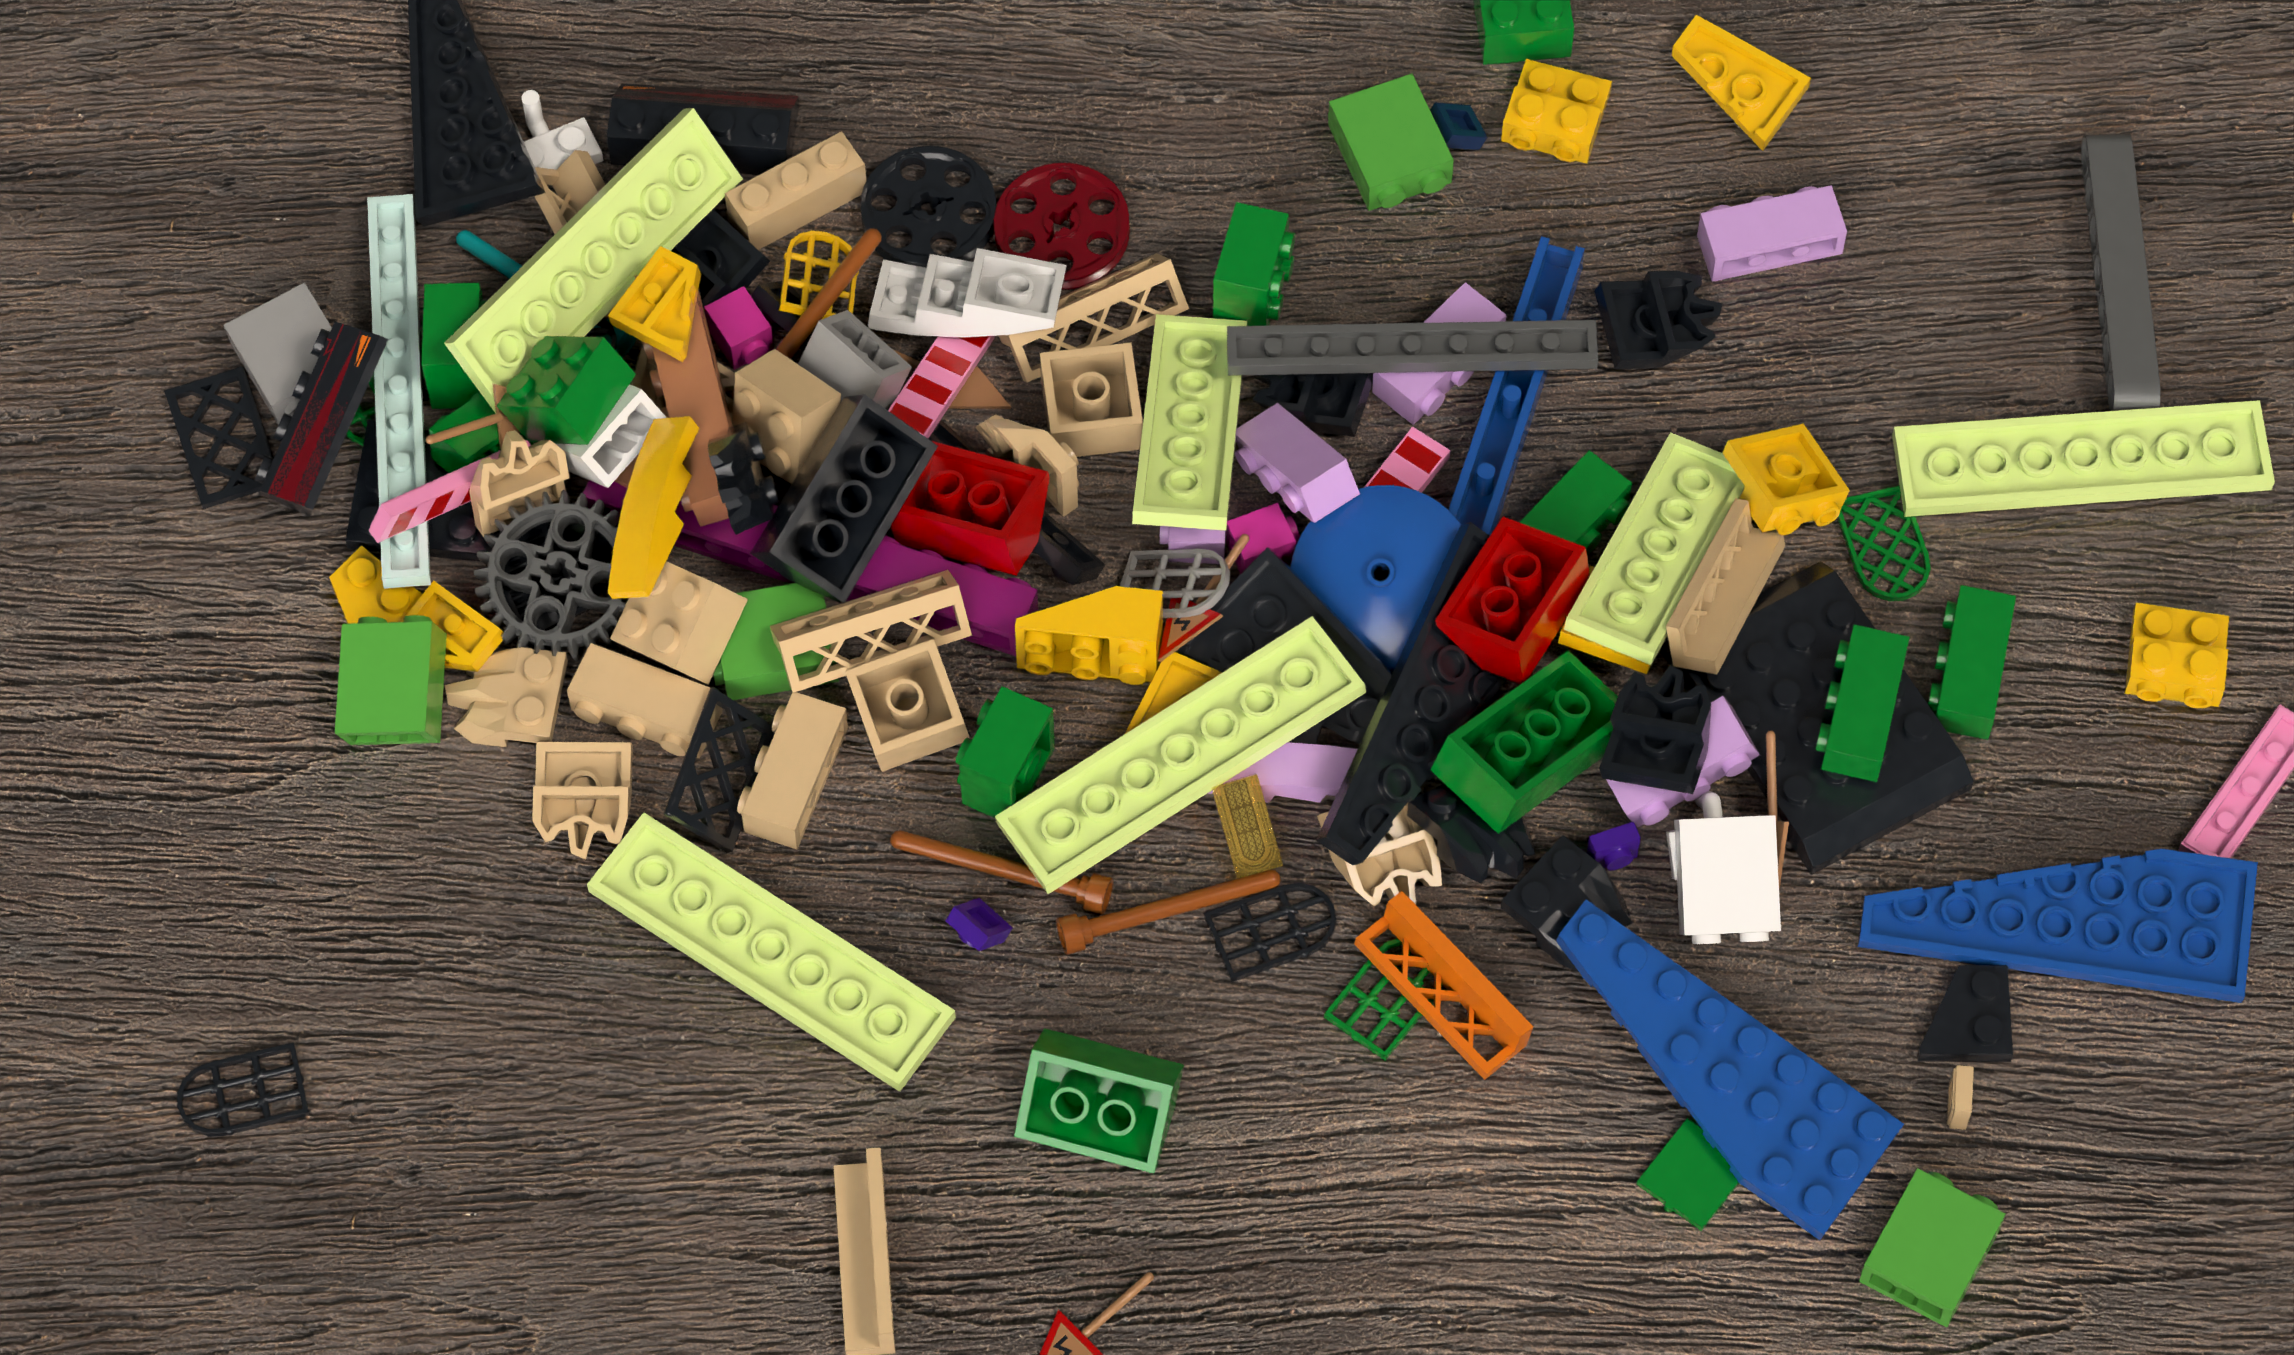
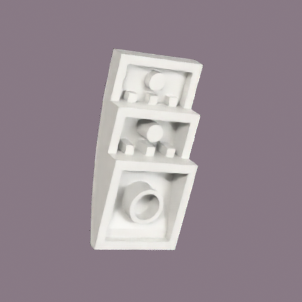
[868,248,1066,337]

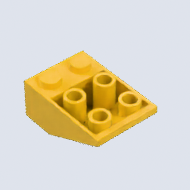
[1015,586,1163,685]

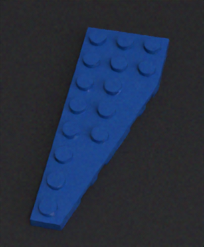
[1858,849,2258,1003]
[1556,900,1904,1240]

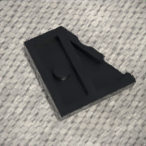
[1917,965,2013,1062]

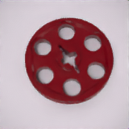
[994,163,1130,290]

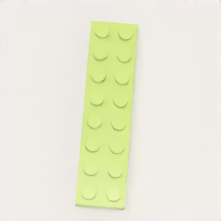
[444,108,743,413]
[1892,400,2275,517]
[995,616,1366,894]
[587,812,956,1092]

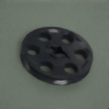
[860,146,996,268]

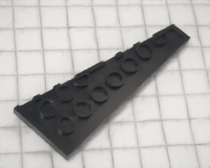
[1316,522,1507,866]

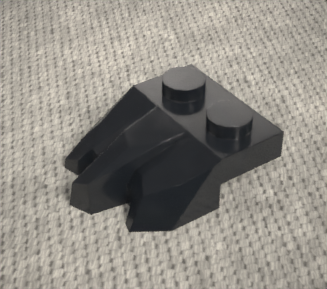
[671,209,770,312]
[1594,270,1722,369]
[1252,373,1373,437]
[708,422,780,535]
[1599,665,1712,794]
[1407,783,1536,884]
[1501,835,1633,972]

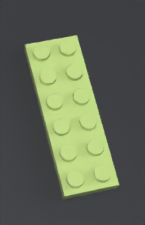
[1132,314,1247,531]
[1564,432,1745,665]

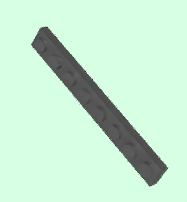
[1227,320,1598,376]

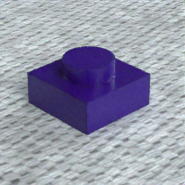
[1587,821,1641,870]
[945,898,1013,951]

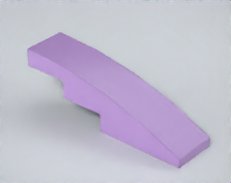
[1208,742,1358,803]

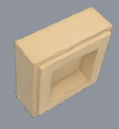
[1947,1065,1974,1130]

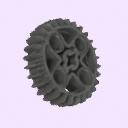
[474,490,629,662]

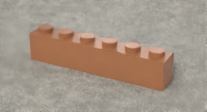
[635,275,733,527]

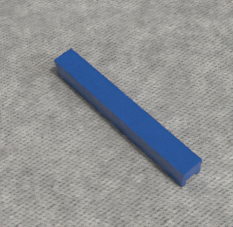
[1449,236,1585,536]

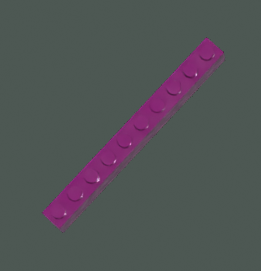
[583,480,1038,656]

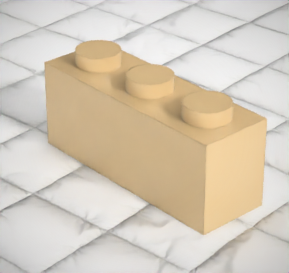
[725,131,866,250]
[567,643,723,759]
[737,692,848,850]

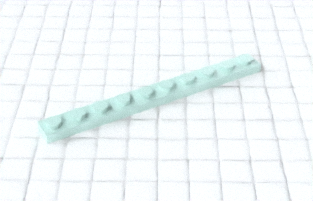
[367,194,431,589]

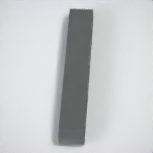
[2081,134,2161,411]

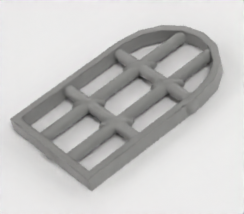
[1120,548,1230,618]

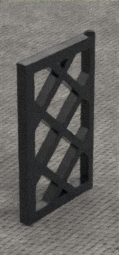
[164,366,274,509]
[664,687,775,853]

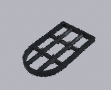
[1204,883,1336,982]
[177,1042,310,1137]

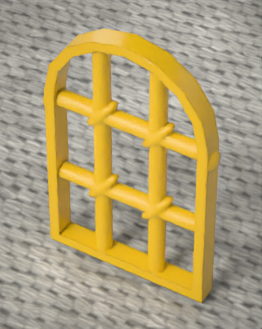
[779,231,859,320]

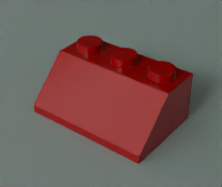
[891,441,1050,576]
[1435,516,1590,684]

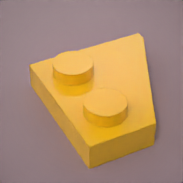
[608,246,701,362]
[329,545,422,624]
[401,580,503,672]

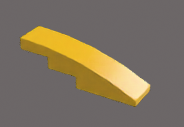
[608,416,700,599]

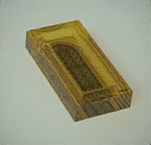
[1212,773,1283,879]

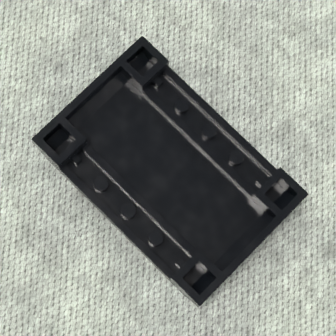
[1661,561,1974,875]

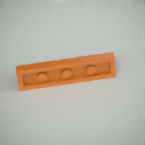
[1354,891,1534,1080]

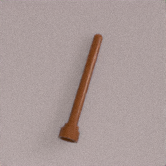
[730,228,882,398]
[890,830,1114,915]
[1056,870,1281,955]

